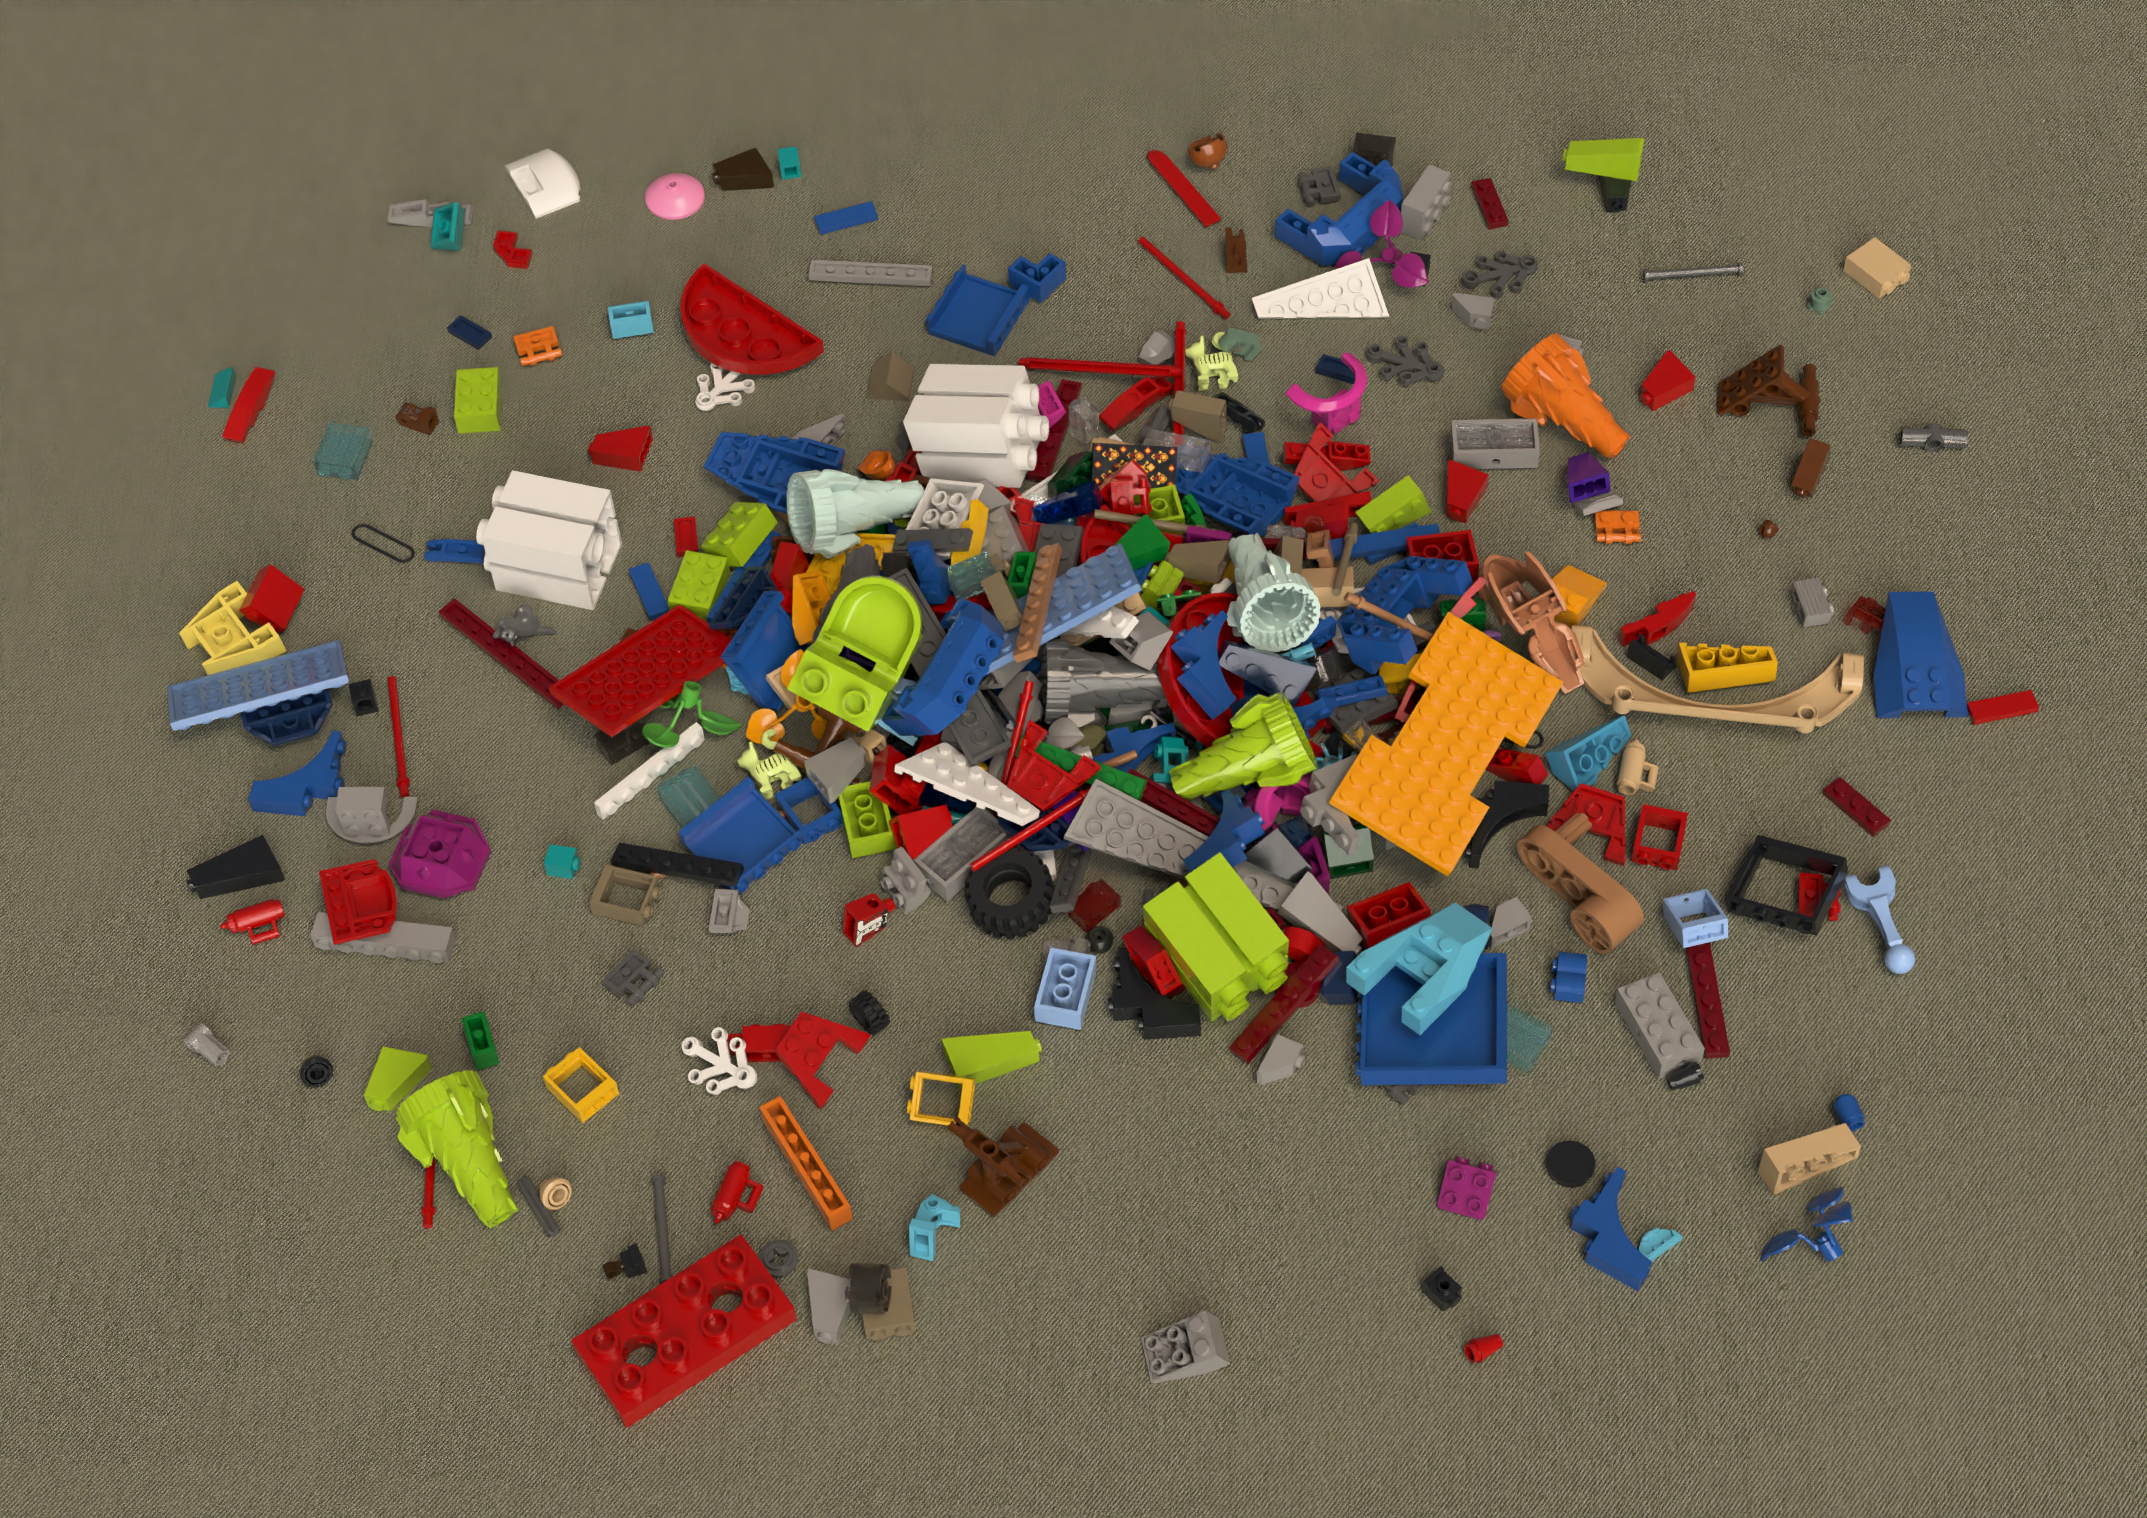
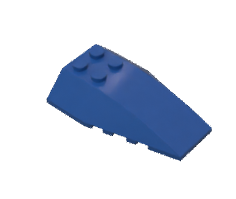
[704,432,845,514]
[1176,446,1300,536]
[1873,591,1968,718]

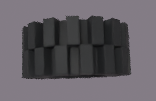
[848,990,890,1036]

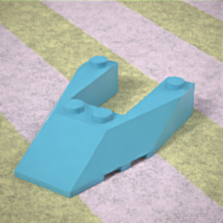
[1346,902,1492,1035]

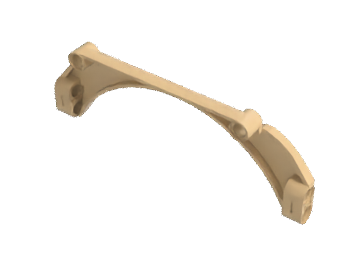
[1571,625,1864,733]

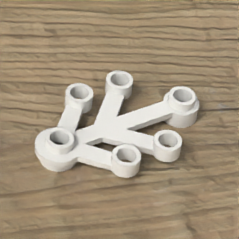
[695,363,755,411]
[682,1027,757,1095]

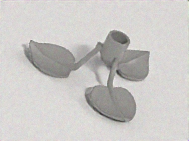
[989,698,1085,782]

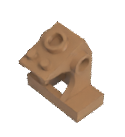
[1306,530,1335,568]

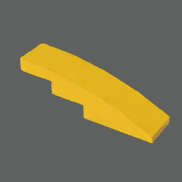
[950,499,989,585]

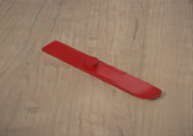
[1147,150,1221,227]

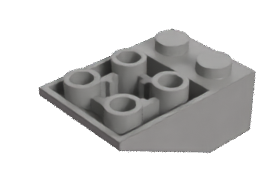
[1141,1310,1230,1384]

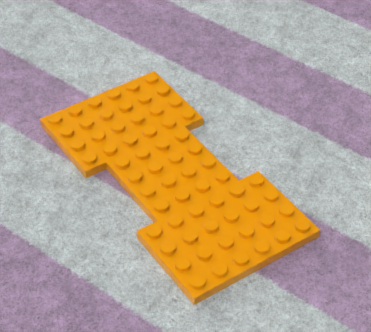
[1329,612,1563,877]

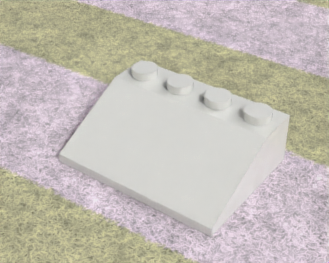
[899,478,984,561]

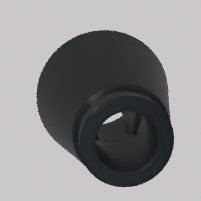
[1666,1061,1704,1091]

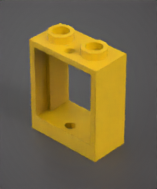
[543,1047,619,1124]
[907,1070,976,1126]

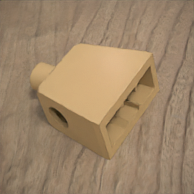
[843,728,887,774]

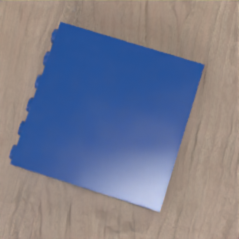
[1356,953,1507,1085]

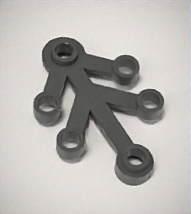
[1462,251,1538,299]
[1367,336,1444,385]

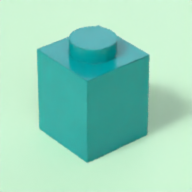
[777,146,802,180]
[544,844,581,879]

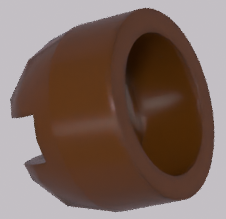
[1759,520,1779,539]

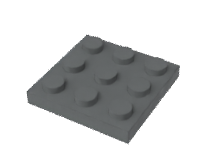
[1307,667,1398,734]

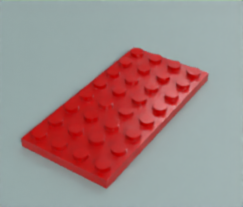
[549,604,732,737]

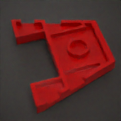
[1293,422,1379,502]
[1014,497,1093,552]
[1007,720,1102,812]
[1546,783,1626,866]
[774,1011,871,1109]

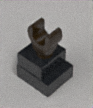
[602,1243,648,1279]

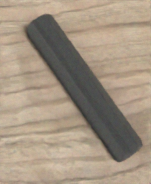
[517,1176,560,1237]

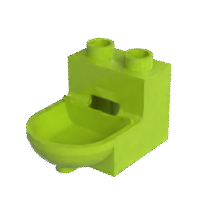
[787,576,924,732]

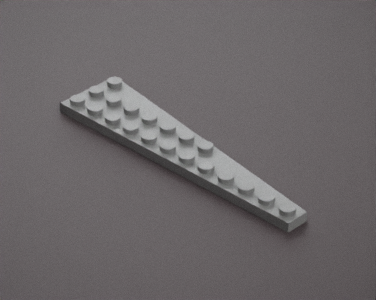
[1064,779,1343,911]

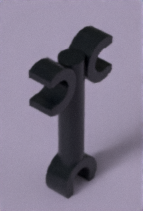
[1139,700,1197,752]

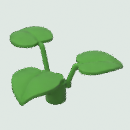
[642,681,741,748]

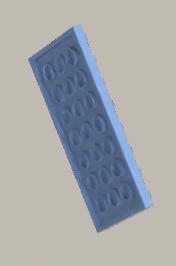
[986,543,1142,675]
[167,639,349,731]

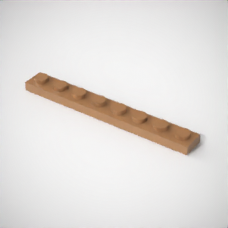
[1013,543,1062,663]

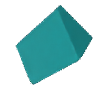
[208,367,236,408]

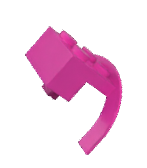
[1285,353,1367,434]
[1244,776,1311,830]

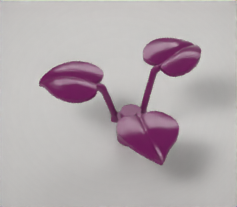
[1335,200,1429,288]

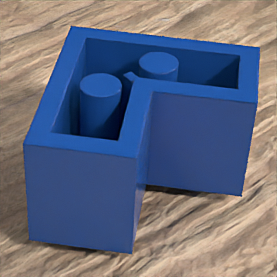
[1008,253,1066,303]

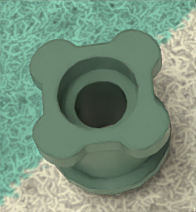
[1807,287,1832,315]

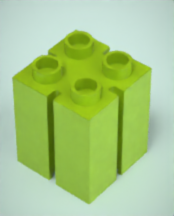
[1143,852,1289,1022]

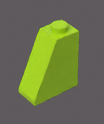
[364,1047,432,1111]

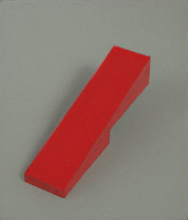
[1284,491,1371,525]

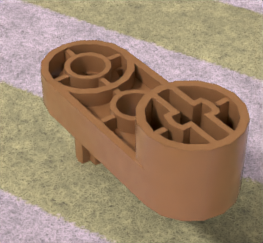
[1517,812,1644,954]

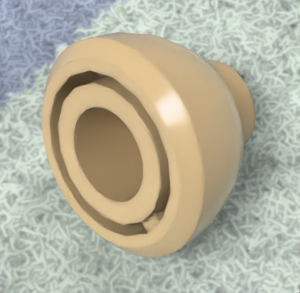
[539,1177,572,1211]

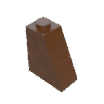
[1791,438,1830,498]

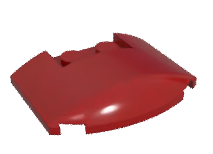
[319,859,397,945]

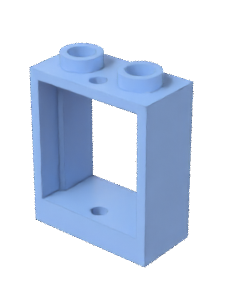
[1663,889,1728,948]

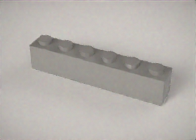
[310,912,456,963]

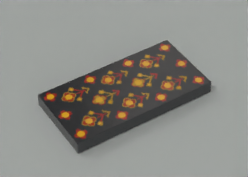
[1090,443,1178,489]

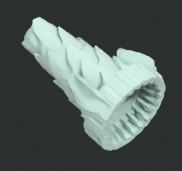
[786,469,924,558]
[1227,533,1321,652]

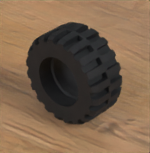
[964,847,1055,939]

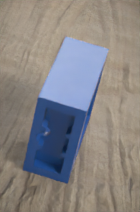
[775,777,843,845]

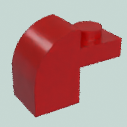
[1284,927,1325,963]

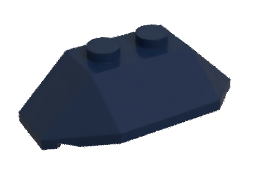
[709,566,777,631]
[240,689,333,746]
[998,801,1072,852]

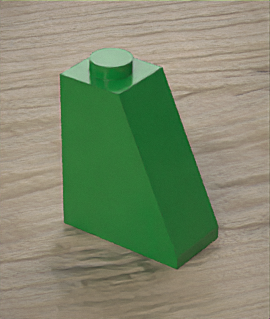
[1114,514,1170,570]

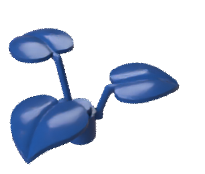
[1761,1186,1853,1262]

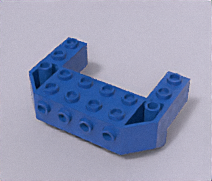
[1275,152,1403,266]
[1337,556,1473,674]
[881,598,1004,736]

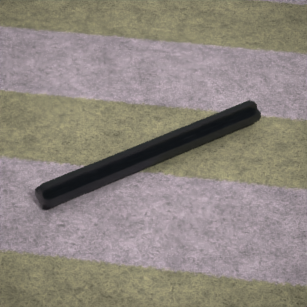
[980,689,1017,732]

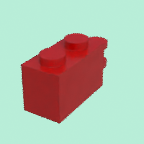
[727,1023,790,1062]

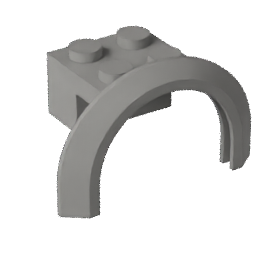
[326,787,418,844]

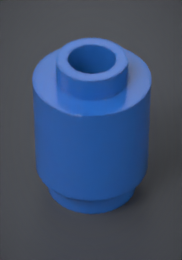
[1833,1094,1865,1132]

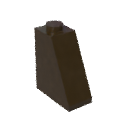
[711,148,774,191]

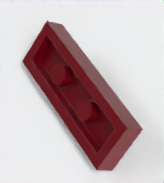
[1471,178,1509,230]
[1823,777,1891,837]

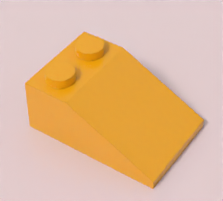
[1539,565,1607,628]
[792,571,831,646]

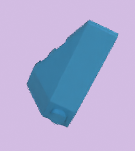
[1545,715,1632,791]

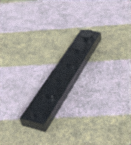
[611,842,744,887]

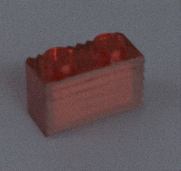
[1068,879,1121,933]

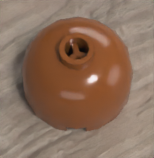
[1186,133,1228,169]

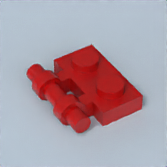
[1111,477,1152,517]
[1798,873,1841,921]

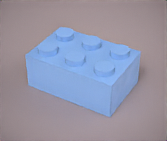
[1034,947,1097,1030]

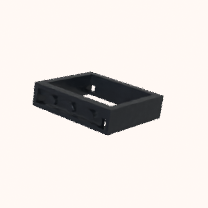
[1726,835,1848,936]

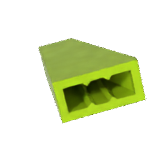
[1562,138,1644,181]
[942,1031,1042,1090]

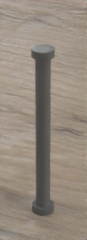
[1643,262,1743,282]
[651,1175,673,1284]

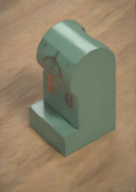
[1218,328,1262,361]

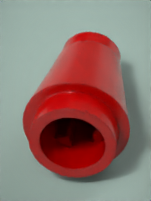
[1464,1333,1503,1363]

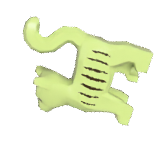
[1185,332,1238,391]
[737,729,802,800]

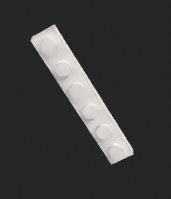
[594,722,705,820]

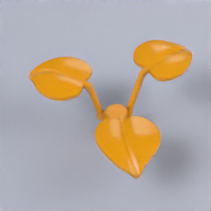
[745,649,847,745]

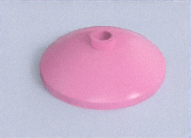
[645,173,705,220]

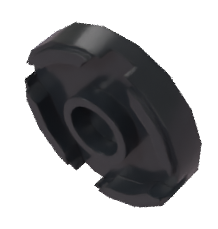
[1546,1140,1596,1188]

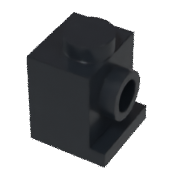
[1422,1266,1462,1312]

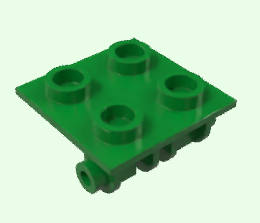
[1157,590,1201,620]

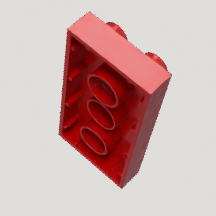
[571,1234,797,1428]

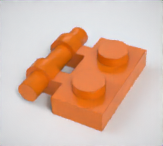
[513,326,562,366]
[1594,511,1641,544]

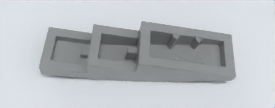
[387,199,473,227]

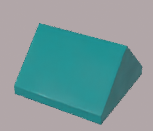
[430,202,465,250]

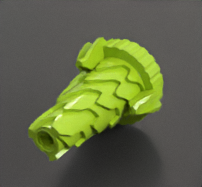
[1169,691,1318,801]
[396,1070,519,1228]

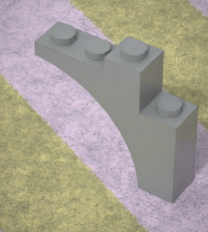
[1300,754,1360,855]

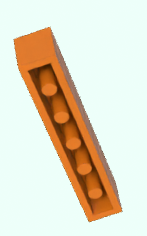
[759,1096,853,1231]

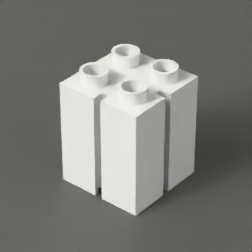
[903,364,1049,488]
[476,470,622,610]

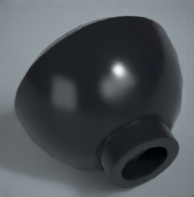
[300,1055,333,1088]

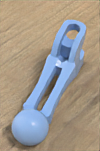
[1844,865,1915,974]

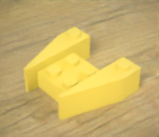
[179,581,286,675]

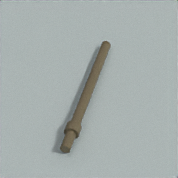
[1093,509,1218,533]
[1332,523,1358,596]

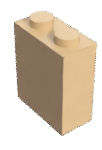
[1843,237,1911,299]
[1301,567,1354,607]

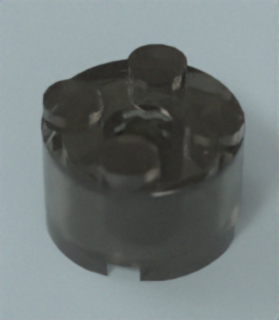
[1302,646,1347,691]
[845,1263,892,1315]

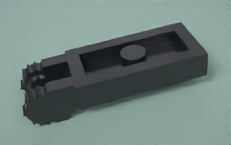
[1211,392,1265,433]

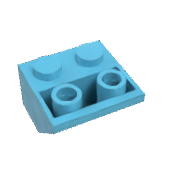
[608,300,654,339]

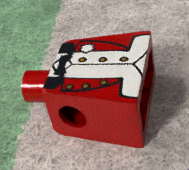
[842,893,895,947]

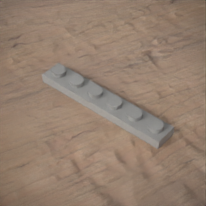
[809,260,933,286]

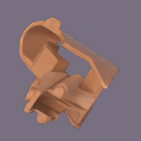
[1478,551,1584,695]

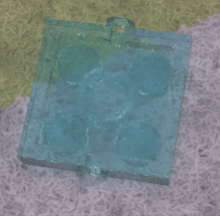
[946,551,997,600]

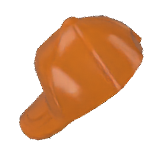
[857,451,895,481]

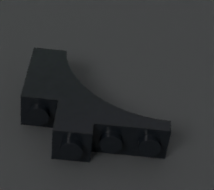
[1466,780,1550,868]
[1108,947,1201,1040]

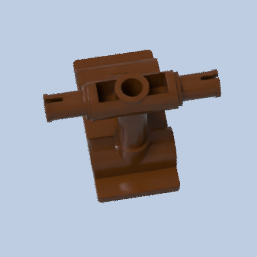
[1718,344,1821,437]
[773,707,861,786]
[948,1117,1059,1217]

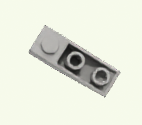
[793,414,846,445]

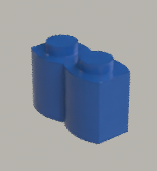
[1550,951,1587,1003]

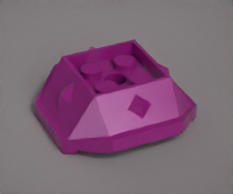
[388,810,491,899]

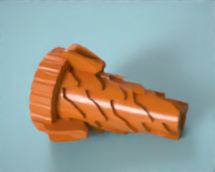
[1501,333,1631,458]

